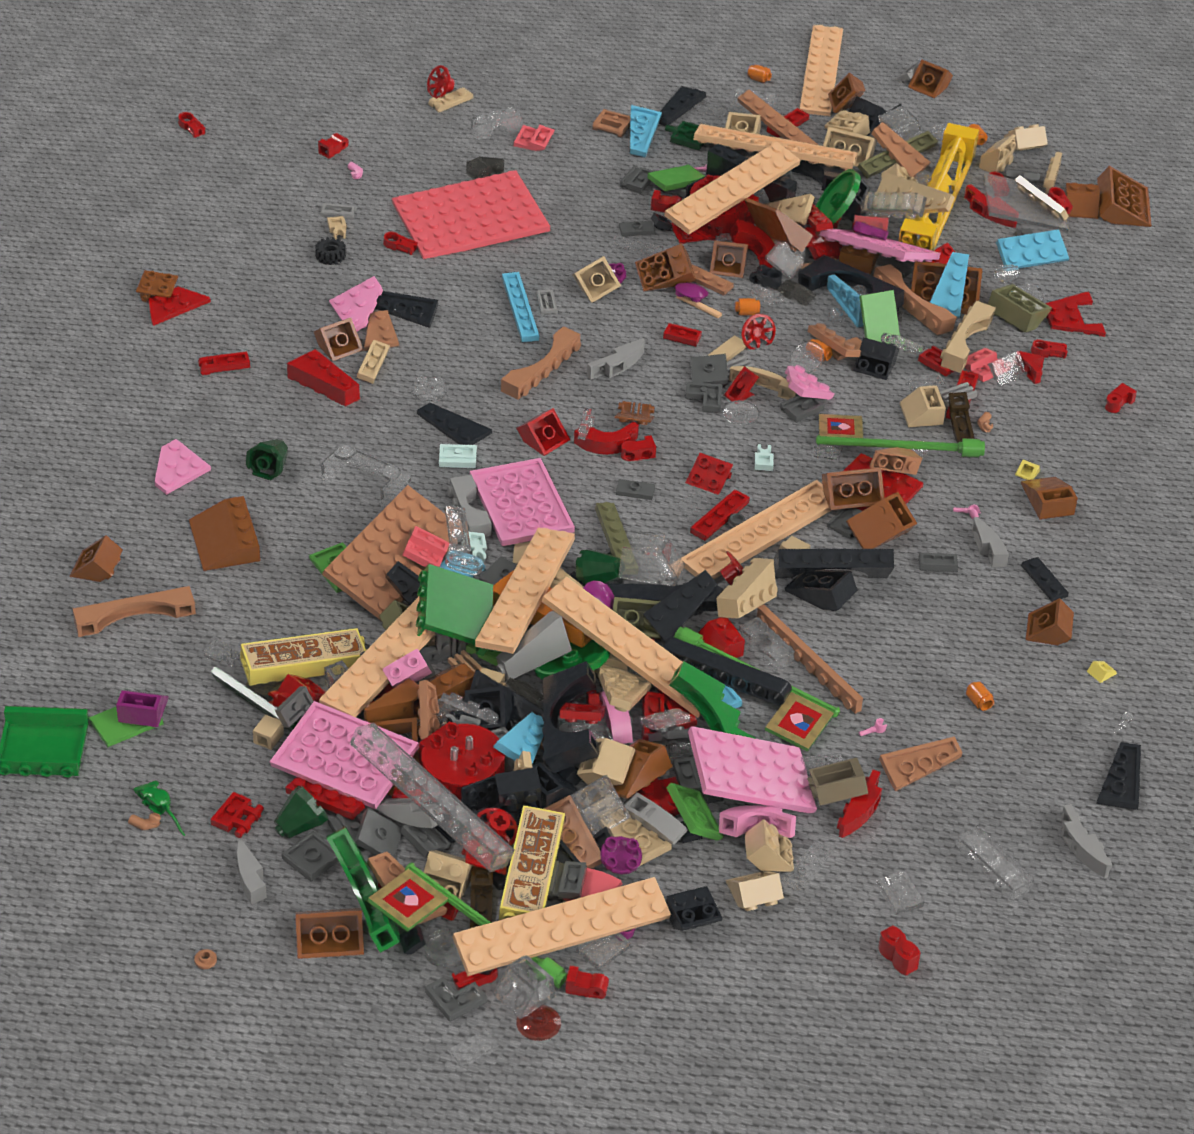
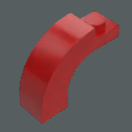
[730,219,778,268]
[574,421,639,455]

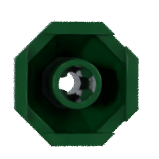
[246,439,288,481]
[576,550,625,586]
[274,786,328,838]

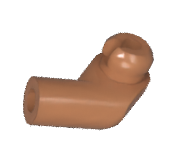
[977,412,993,433]
[128,813,161,830]

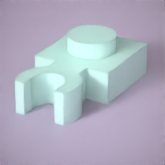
[755,444,774,471]
[464,532,487,562]

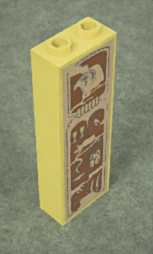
[240,628,367,686]
[499,805,565,920]

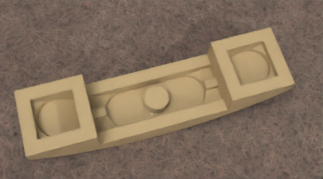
[729,366,796,400]

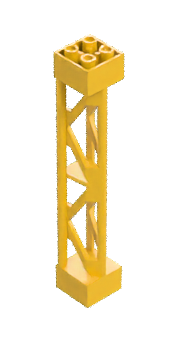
[899,123,979,251]

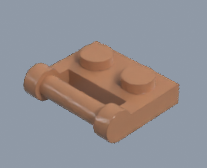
[592,109,630,137]

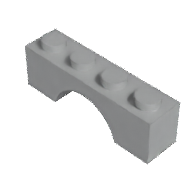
[447,474,491,537]

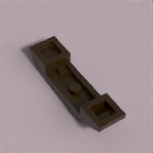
[948,392,975,458]
[470,867,493,929]

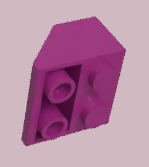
[116,690,169,727]

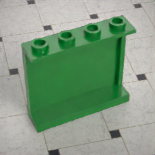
[416,564,493,656]
[0,706,89,778]

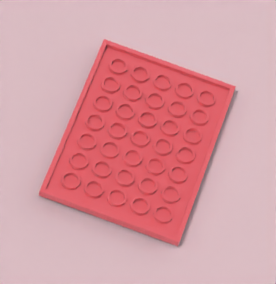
[392,170,550,259]

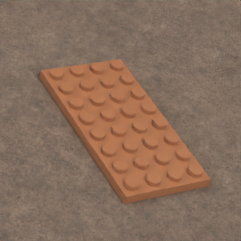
[322,485,465,620]

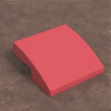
[513,125,554,151]
[964,348,1009,382]
[402,526,450,567]
[563,868,623,902]

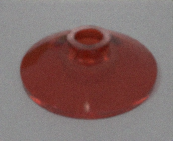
[516,1004,561,1041]

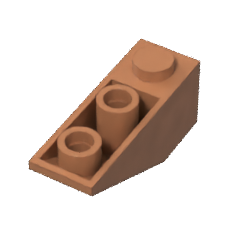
[870,447,922,475]

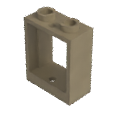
[807,758,868,806]

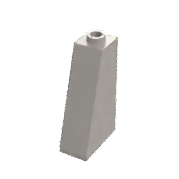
[496,611,572,681]

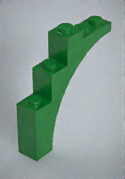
[669,661,756,739]
[327,826,400,953]

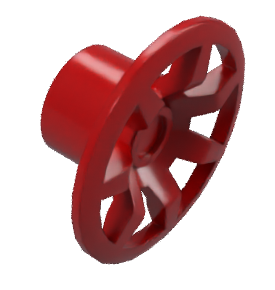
[427,65,455,99]
[741,314,776,350]
[720,551,744,585]
[473,808,518,851]

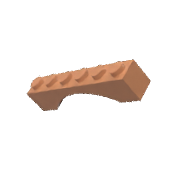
[873,264,957,335]
[501,326,581,400]
[73,586,196,637]

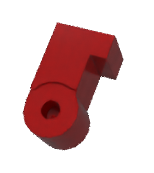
[318,133,349,159]
[651,190,682,213]
[1105,383,1137,413]
[621,435,656,461]
[565,965,609,999]

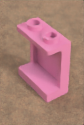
[383,649,432,688]

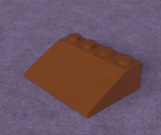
[1097,165,1152,227]
[744,198,813,253]
[911,261,983,314]
[189,496,260,571]

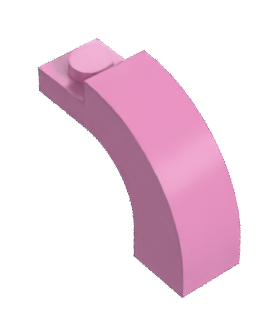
[599,691,633,744]
[719,805,796,838]

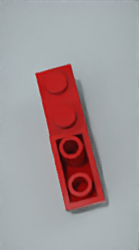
[964,184,1018,228]
[837,770,883,838]

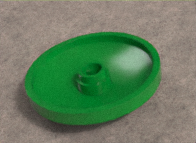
[816,169,861,224]
[533,640,611,679]

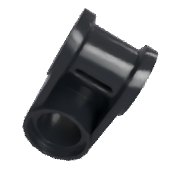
[749,265,782,291]

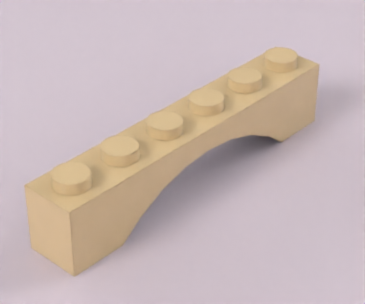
[940,300,996,373]

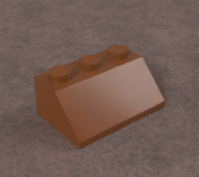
[822,468,884,510]
[418,663,475,710]
[295,908,364,959]

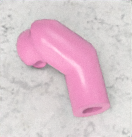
[348,162,363,179]

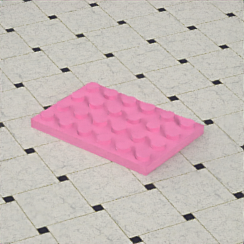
[819,229,941,262]
[470,458,575,546]
[270,701,419,809]
[688,726,817,813]

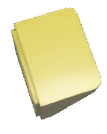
[1015,460,1040,480]
[1087,661,1117,683]

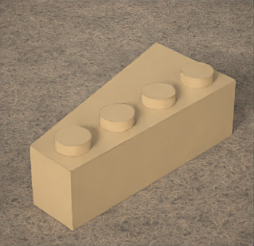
[717,558,778,619]

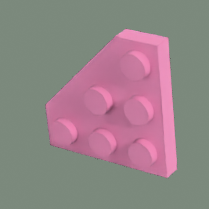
[329,276,383,331]
[785,365,835,400]
[155,439,211,495]

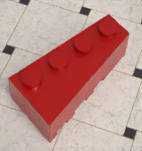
[287,349,360,407]

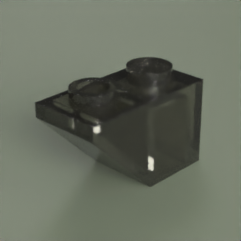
[466,157,504,180]

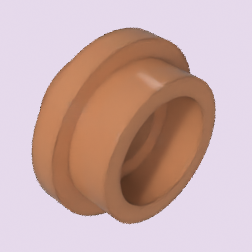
[194,949,217,969]

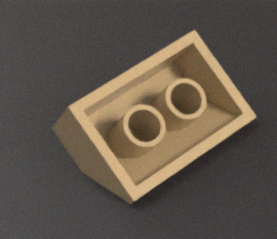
[823,127,877,167]

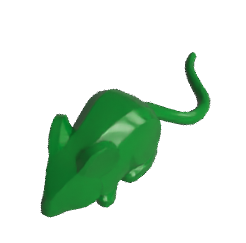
[133,780,185,836]

